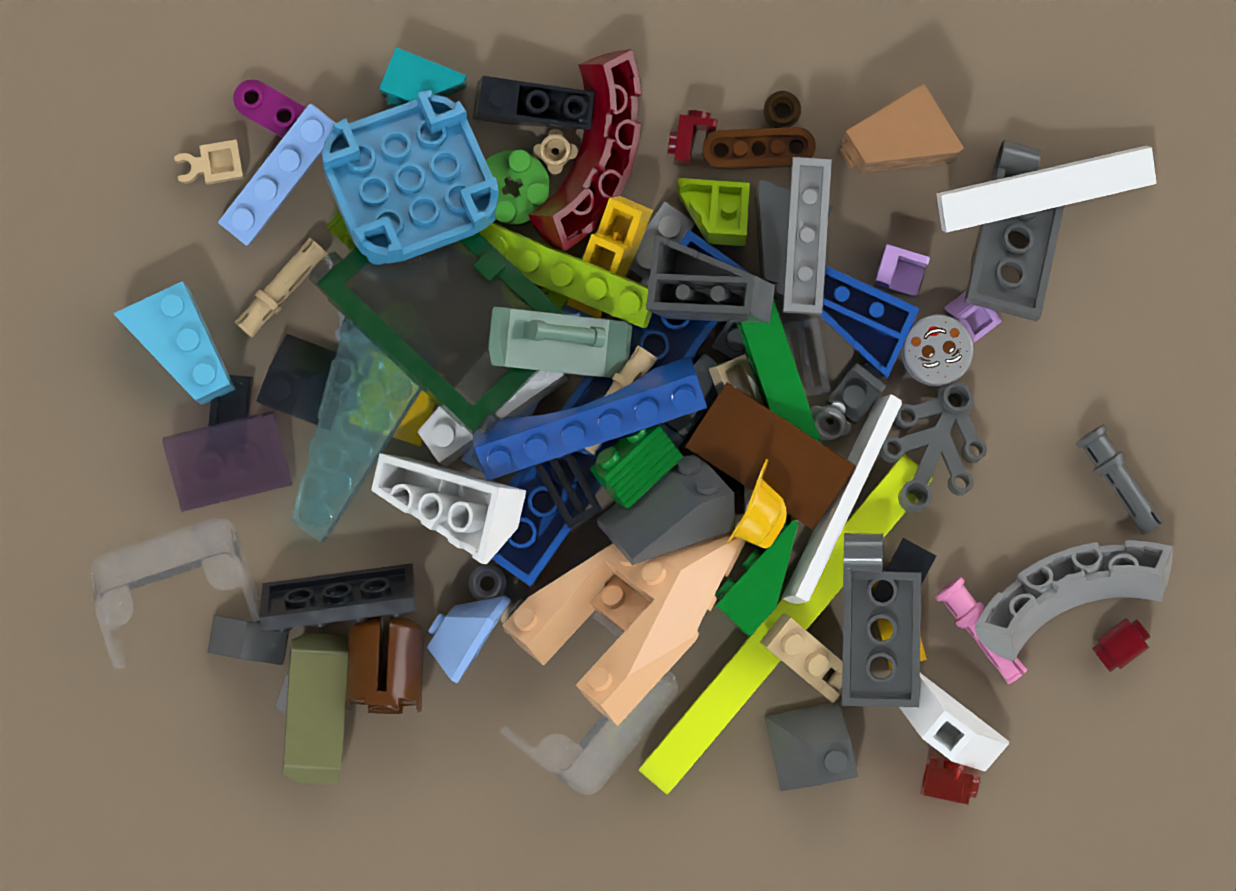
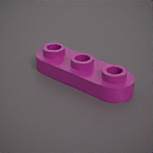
[233,79,322,156]

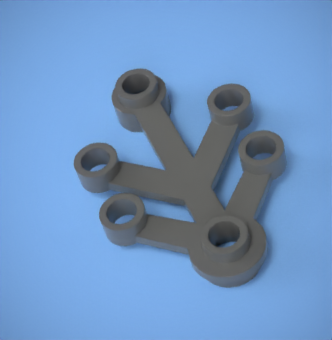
[879,382,987,513]

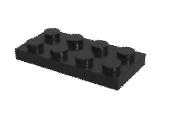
[260,563,416,632]

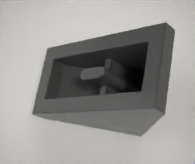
[207,615,289,665]

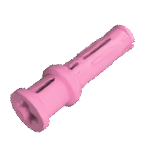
[934,576,1027,684]

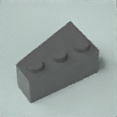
[646,234,775,323]

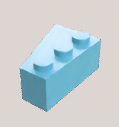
[113,281,236,405]

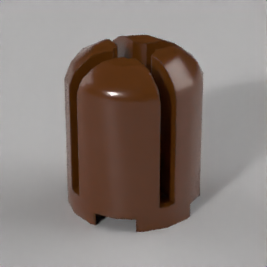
[345,616,424,714]

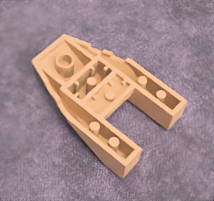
[502,525,746,726]

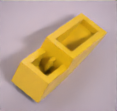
[566,196,653,319]

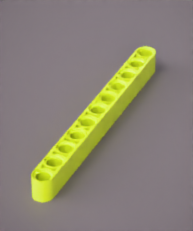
[638,453,933,795]

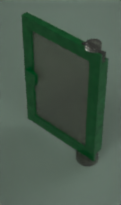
[309,232,566,435]

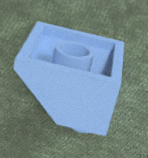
[427,596,511,683]

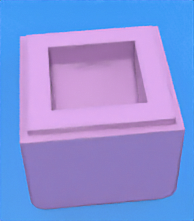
[945,290,1002,343]

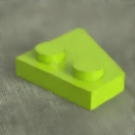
[677,178,750,246]

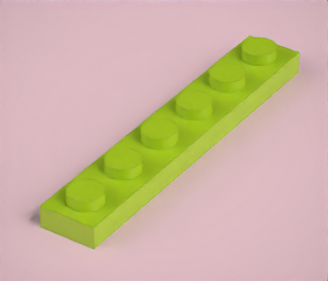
[445,223,652,328]

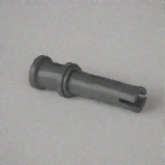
[1076,424,1163,535]

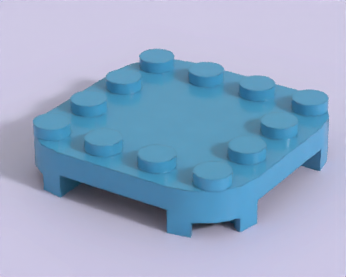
[321,90,499,265]

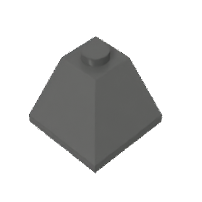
[765,700,858,791]

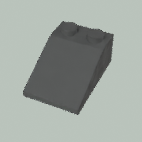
[597,454,735,565]

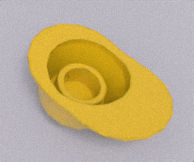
[727,459,786,548]

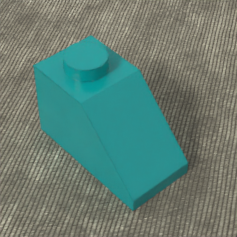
[379,47,468,107]

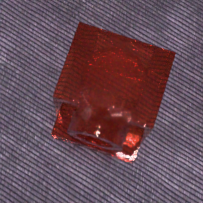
[920,756,980,805]

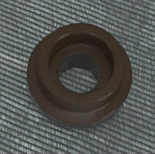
[763,91,801,128]

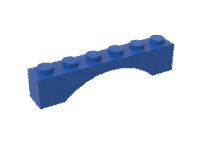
[472,356,707,481]

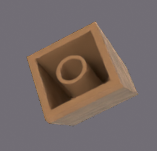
[839,84,964,174]

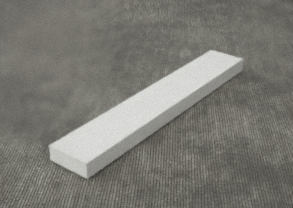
[936,145,1157,233]
[782,394,902,604]

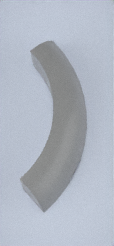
[975,540,1173,662]

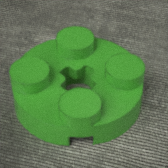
[486,150,550,226]

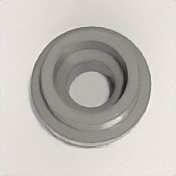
[468,565,507,601]

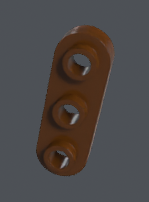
[702,127,816,170]

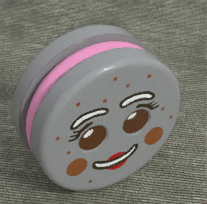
[901,315,974,387]

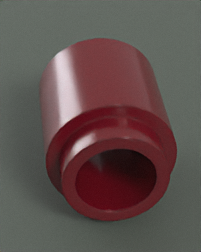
[1092,618,1151,672]

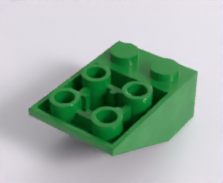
[714,520,798,637]

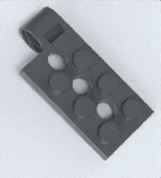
[964,140,1064,322]
[842,533,921,707]

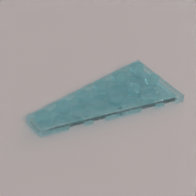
[290,288,447,542]

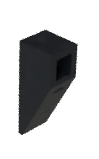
[473,76,595,130]

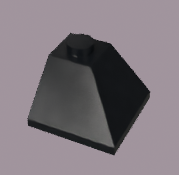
[256,334,358,431]

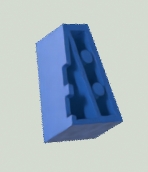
[818,265,920,378]

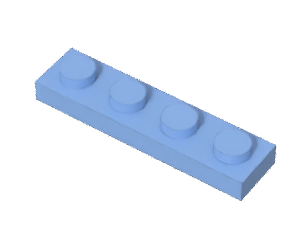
[218,104,336,246]

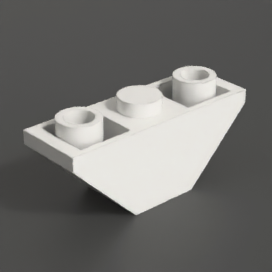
[899,673,1009,771]

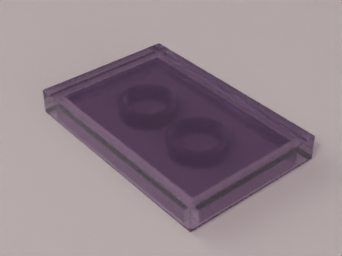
[162,411,293,512]

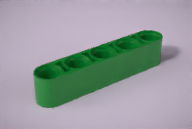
[736,299,821,442]

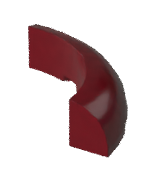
[528,49,641,251]

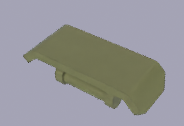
[282,633,348,785]

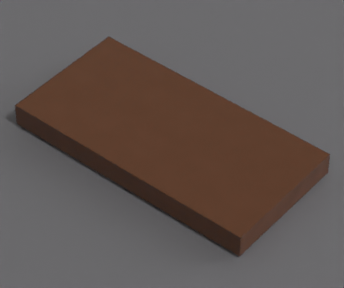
[685,382,856,530]

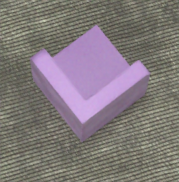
[873,244,930,297]

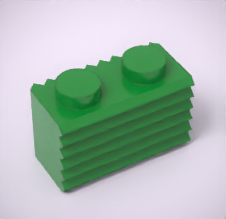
[590,425,683,509]

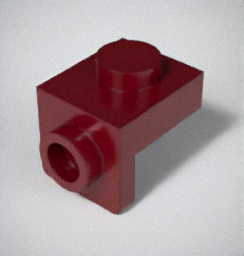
[667,110,717,166]

